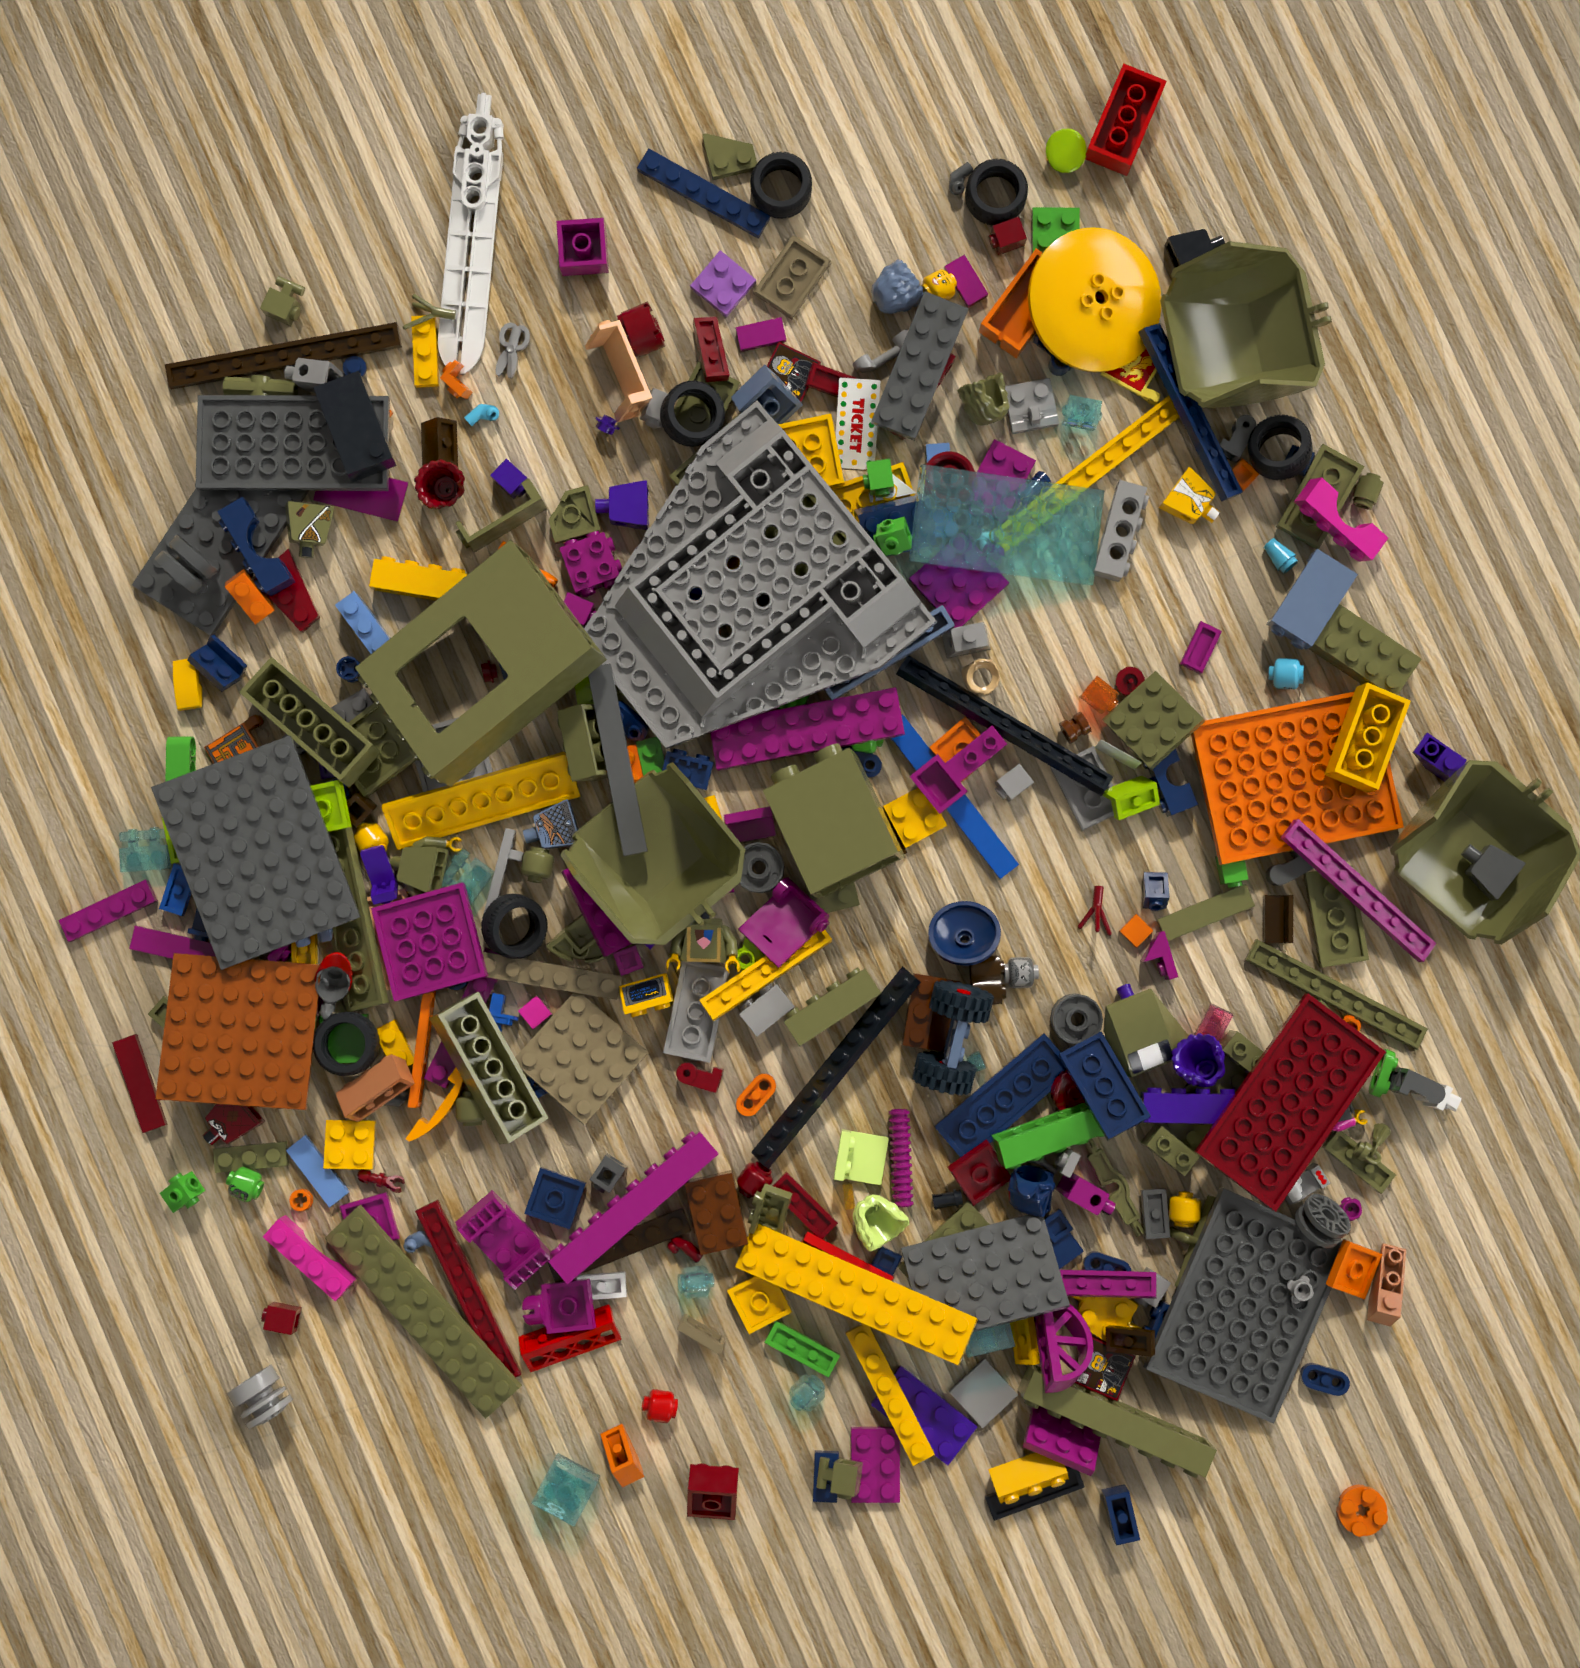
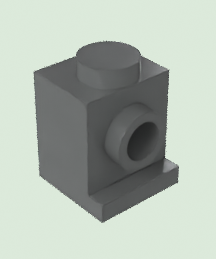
[589,1153,628,1193]

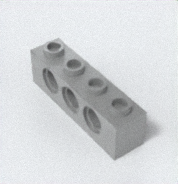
[1091,480,1149,582]

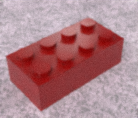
[1085,63,1167,176]

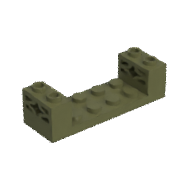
[1141,1030,1264,1176]

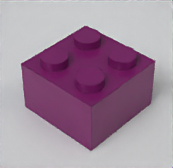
[556,218,609,276]

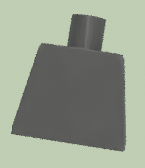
[1461,844,1526,901]

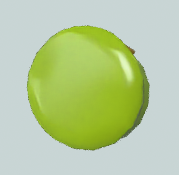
[1046,128,1086,173]

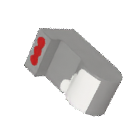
[1285,1163,1331,1205]

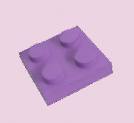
[690,250,756,318]

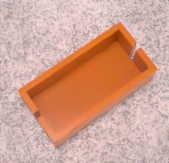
[979,248,1043,359]

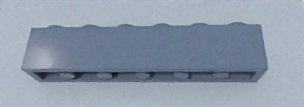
[824,605,955,700]

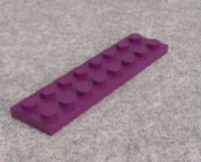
[710,687,905,771]

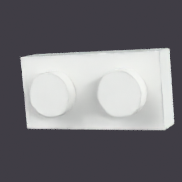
[576,1271,627,1300]

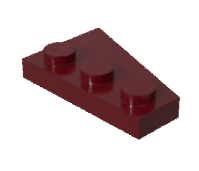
[254,549,320,633]

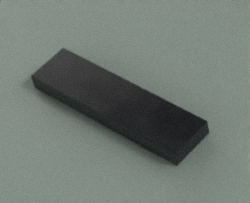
[985,1466,1085,1521]

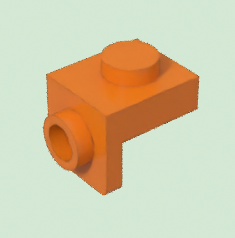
[440,360,473,399]

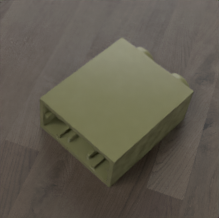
[763,743,905,899]

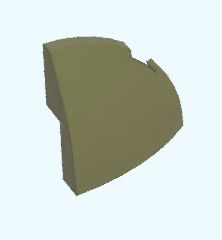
[546,914,612,963]

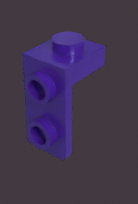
[360,845,398,905]

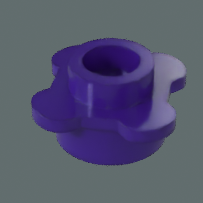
[595,415,620,435]

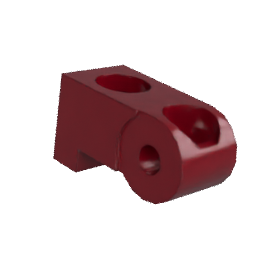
[676,1062,724,1093]

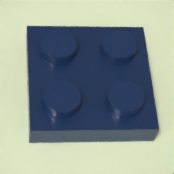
[524,1167,587,1229]

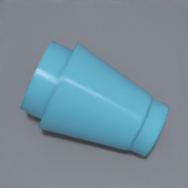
[1263,538,1298,574]

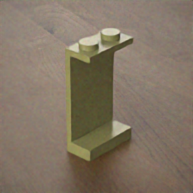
[456,478,547,552]

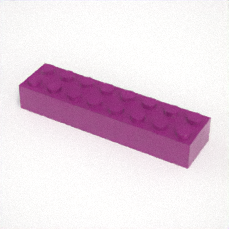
[548,1131,719,1284]

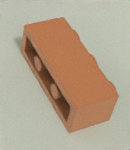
[336,1054,415,1122]

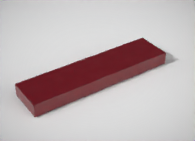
[112,1034,168,1133]

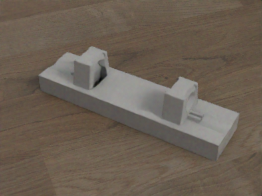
[482,828,524,920]

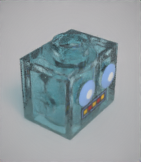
[1061,395,1102,431]

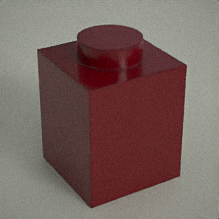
[988,217,1027,256]
[261,1302,302,1335]

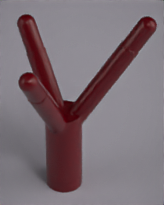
[1078,886,1112,936]

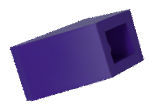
[1412,733,1467,782]

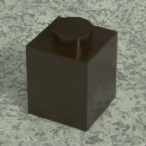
[347,790,377,828]

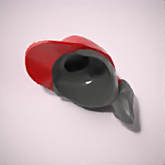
[315,952,352,1020]

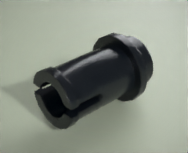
[932,1189,963,1210]

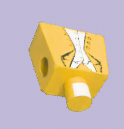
[1159,467,1220,524]

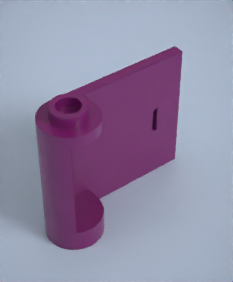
[738,877,830,968]

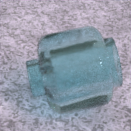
[677,1265,714,1299]
[789,1375,825,1412]

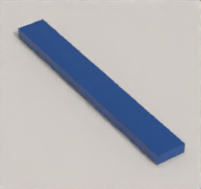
[891,714,1019,879]

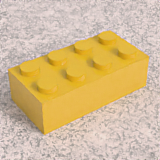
[1324,683,1411,793]

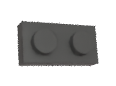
[1140,1188,1170,1239]

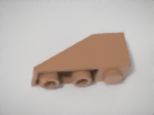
[1367,1243,1406,1326]

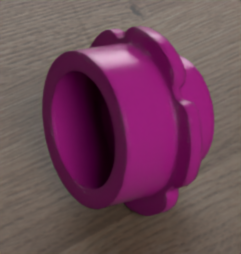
[1339,1197,1362,1221]

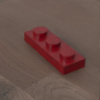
[693,317,730,382]
[772,1171,838,1239]

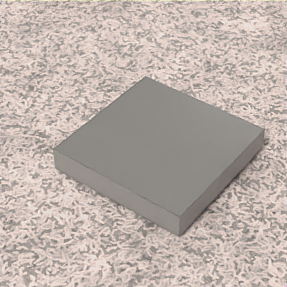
[949,1358,1018,1428]

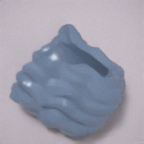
[871,259,924,314]

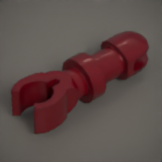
[357,1170,405,1193]

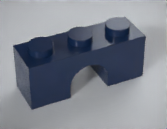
[1140,749,1198,817]

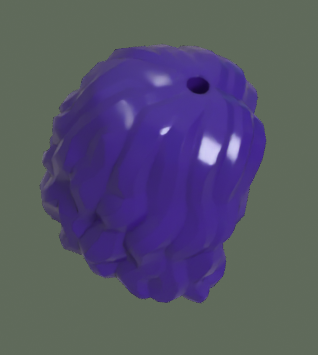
[1172,1033,1225,1087]

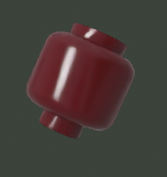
[737,1161,773,1198]

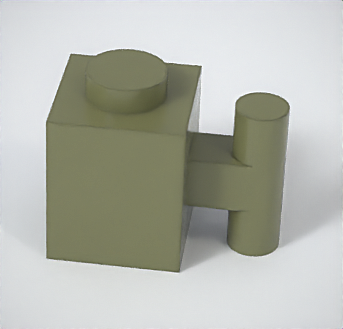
[260,276,305,327]
[816,1457,863,1499]

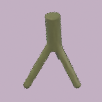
[403,294,456,330]

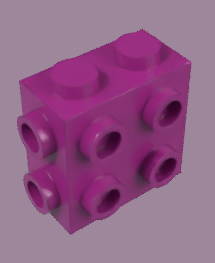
[560,531,623,597]

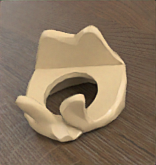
[961,659,1000,696]

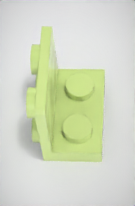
[834,1129,889,1185]

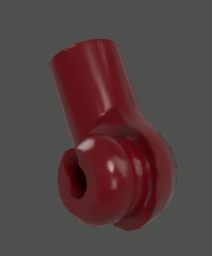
[667,1237,703,1263]

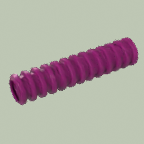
[888,1109,914,1208]

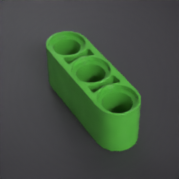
[165,736,196,782]

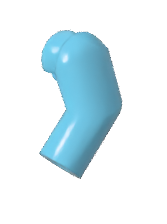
[464,404,499,427]

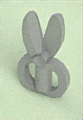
[496,322,530,379]

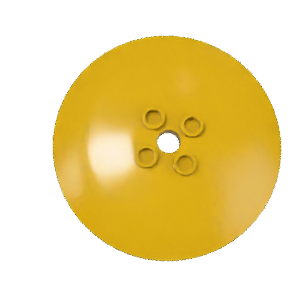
[1028,227,1161,372]

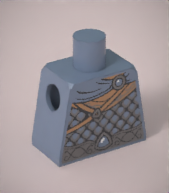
[523,799,578,849]

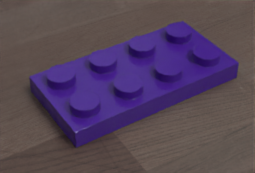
[871,1365,977,1466]

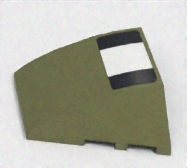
[1103,988,1189,1077]

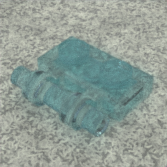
[119,827,171,873]
[441,848,494,906]

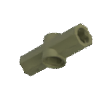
[223,375,298,396]

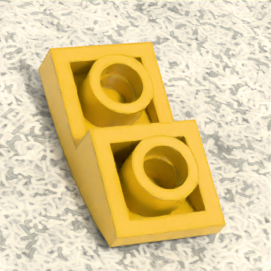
[173,659,202,711]

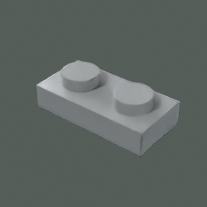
[1055,1148,1081,1178]

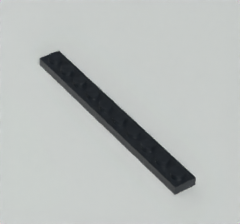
[896,655,1113,796]
[751,966,921,1169]

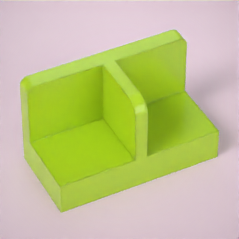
[1102,776,1160,820]

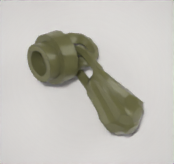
[1353,1123,1391,1165]

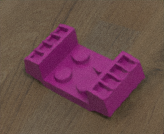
[455,1190,551,1290]

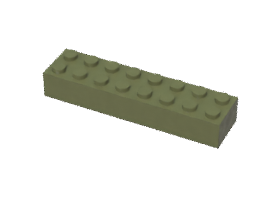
[1018,1365,1217,1478]

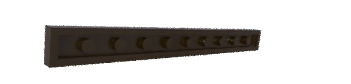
[165,322,402,390]

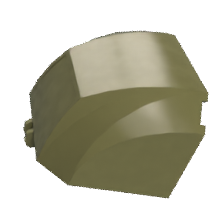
[1160,241,1332,408]
[1390,760,1580,945]
[560,762,745,945]

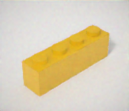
[369,556,468,601]

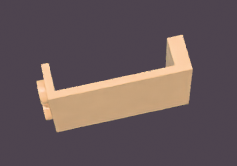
[585,320,652,422]

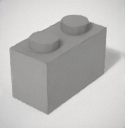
[739,984,795,1036]

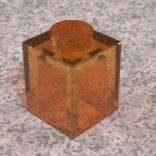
[1079,676,1119,714]

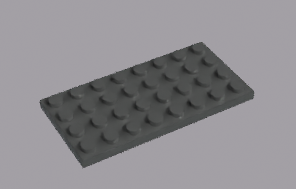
[195,395,390,491]
[132,489,309,636]

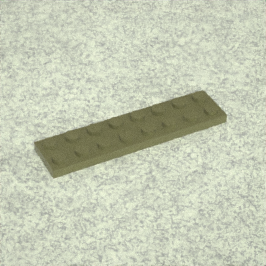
[329,827,389,1012]

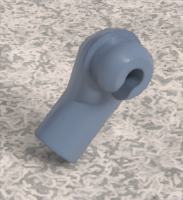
[403,1231,433,1253]

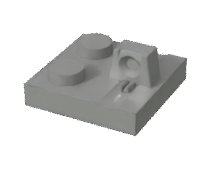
[1005,378,1059,434]

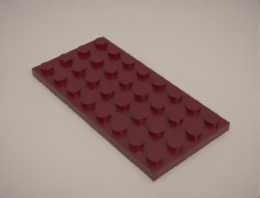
[1194,993,1386,1212]

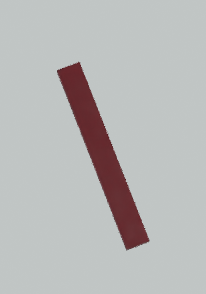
[415,1199,522,1378]

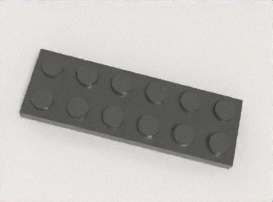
[871,291,969,441]

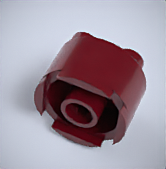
[617,301,666,357]

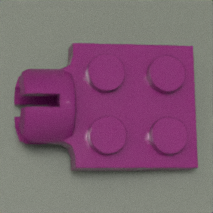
[522,1278,596,1334]

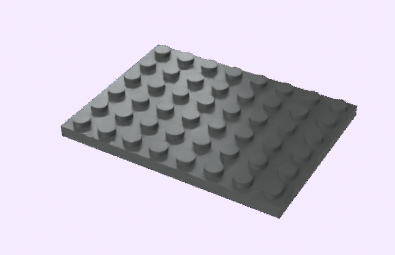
[151,736,361,970]
[1143,1187,1342,1424]

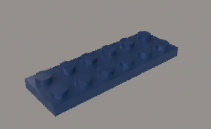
[934,1033,1066,1157]

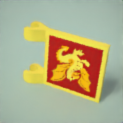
[1101,349,1160,406]

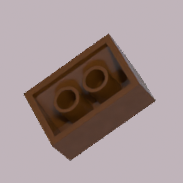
[901,973,961,1052]

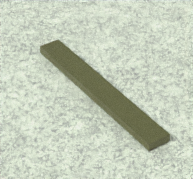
[1245,939,1428,1050]

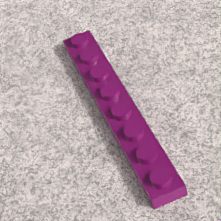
[1281,819,1437,962]

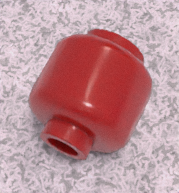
[641,1389,678,1423]

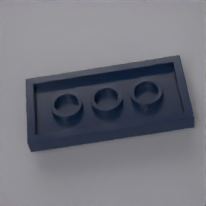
[1058,1031,1151,1141]

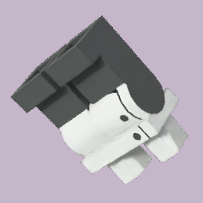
[1389,1067,1461,1111]

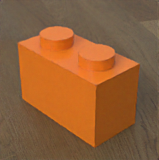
[225,569,275,625]

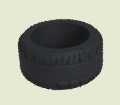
[750,151,812,219]
[965,158,1028,226]
[660,381,725,447]
[1248,414,1313,481]
[481,894,548,959]
[313,1012,380,1076]

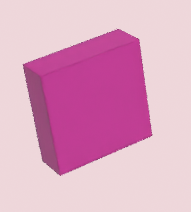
[518,996,552,1029]

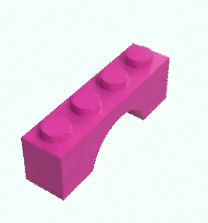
[1294,477,1388,562]
[263,1215,357,1301]

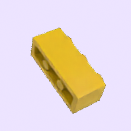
[988,1453,1069,1504]

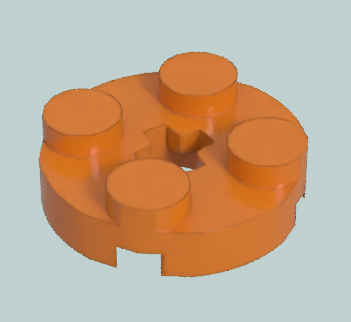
[1336,1484,1388,1537]

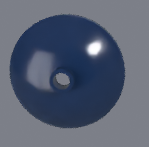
[928,901,1001,966]

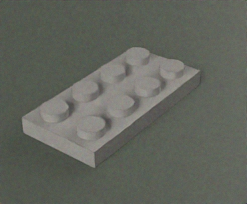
[663,961,730,1063]

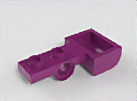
[909,726,1007,814]

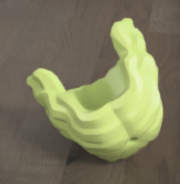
[853,1194,909,1251]

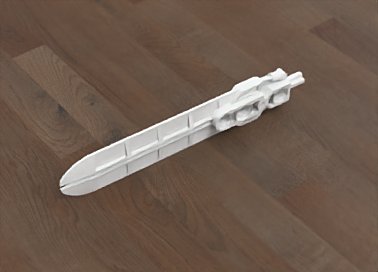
[438,93,504,375]

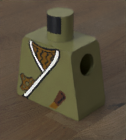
[285,501,334,558]

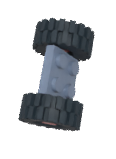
[912,980,994,1095]

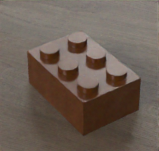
[685,1170,749,1255]

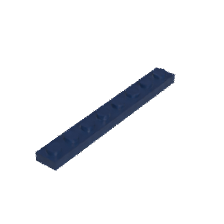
[1138,323,1243,502]

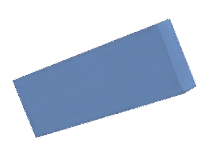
[286,1135,350,1208]

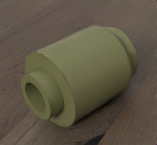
[1353,473,1384,510]

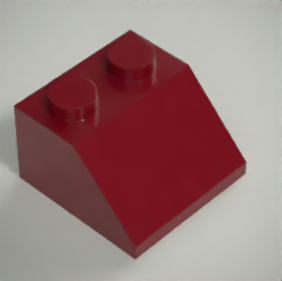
[687,1463,739,1520]

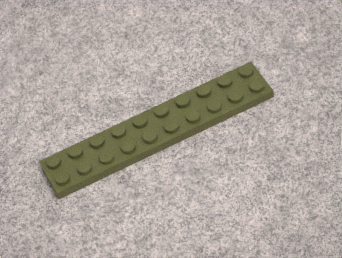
[325,1205,522,1419]

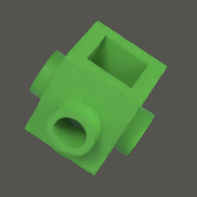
[873,517,912,556]
[159,1171,206,1213]

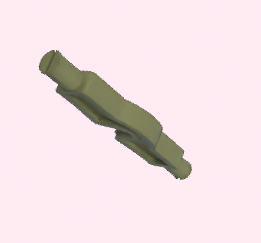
[1084,1138,1144,1237]

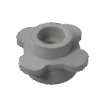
[1287,1275,1314,1304]

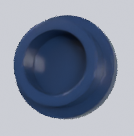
[343,356,367,377]

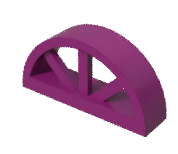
[1034,1304,1093,1393]

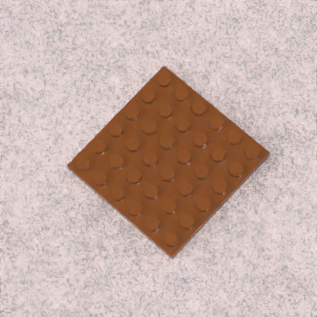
[155,953,320,1111]

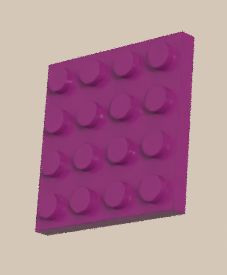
[371,882,488,1002]

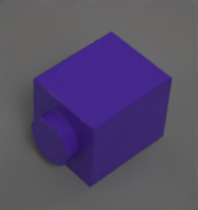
[490,458,528,499]

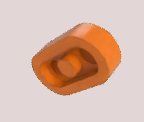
[736,1073,776,1116]

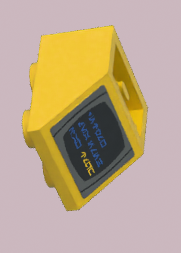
[619,973,674,1018]

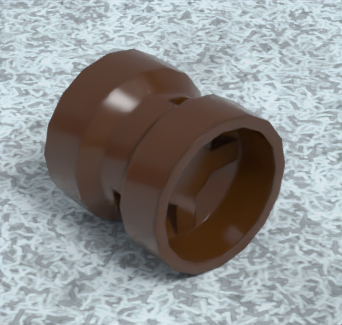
[1059,712,1092,744]

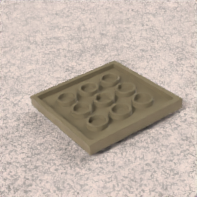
[515,992,648,1125]

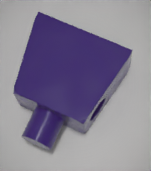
[595,480,649,530]

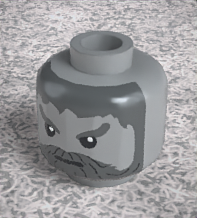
[1004,957,1039,989]

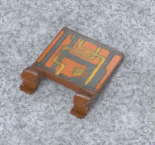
[204,715,264,764]

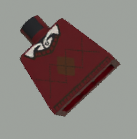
[202,1104,265,1145]

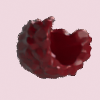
[414,459,465,510]

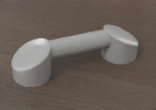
[852,329,908,373]

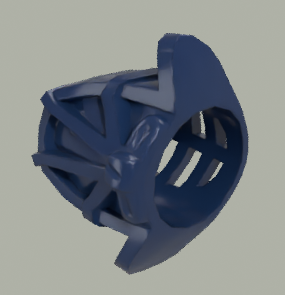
[1008,1165,1055,1217]

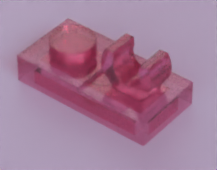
[1194,1003,1233,1042]

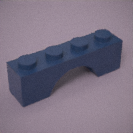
[217,497,296,597]

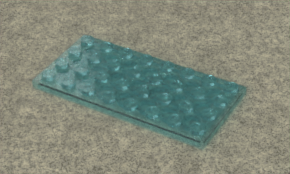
[909,464,1105,586]

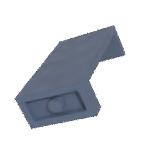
[1266,549,1358,650]

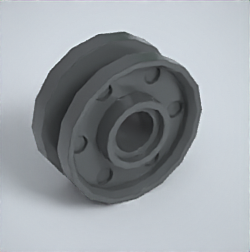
[740,842,785,893]
[1050,993,1103,1045]
[1295,1194,1351,1248]

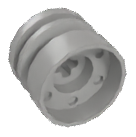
[227,1365,293,1429]

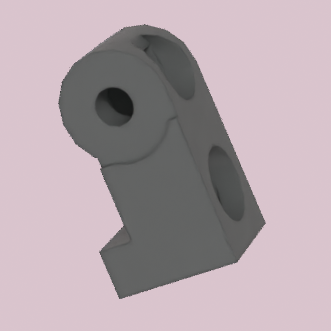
[1220,415,1256,463]
[1266,850,1314,886]

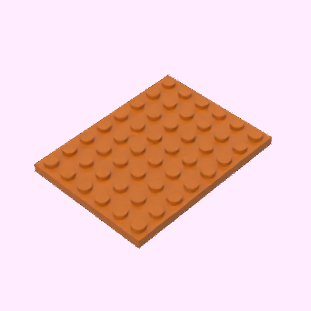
[1191,692,1404,865]

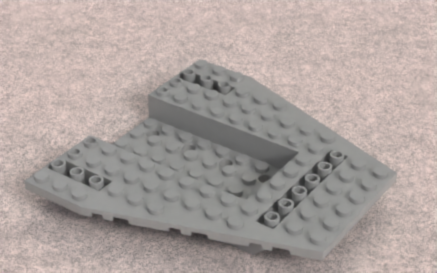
[584,401,937,749]

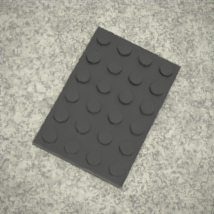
[901,1215,1070,1332]

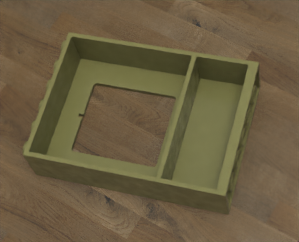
[355,540,607,787]

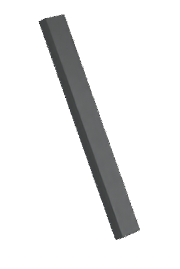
[588,663,648,857]

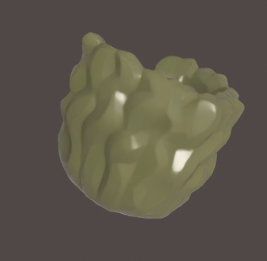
[957,372,1010,426]

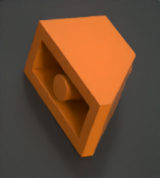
[600,1424,644,1488]

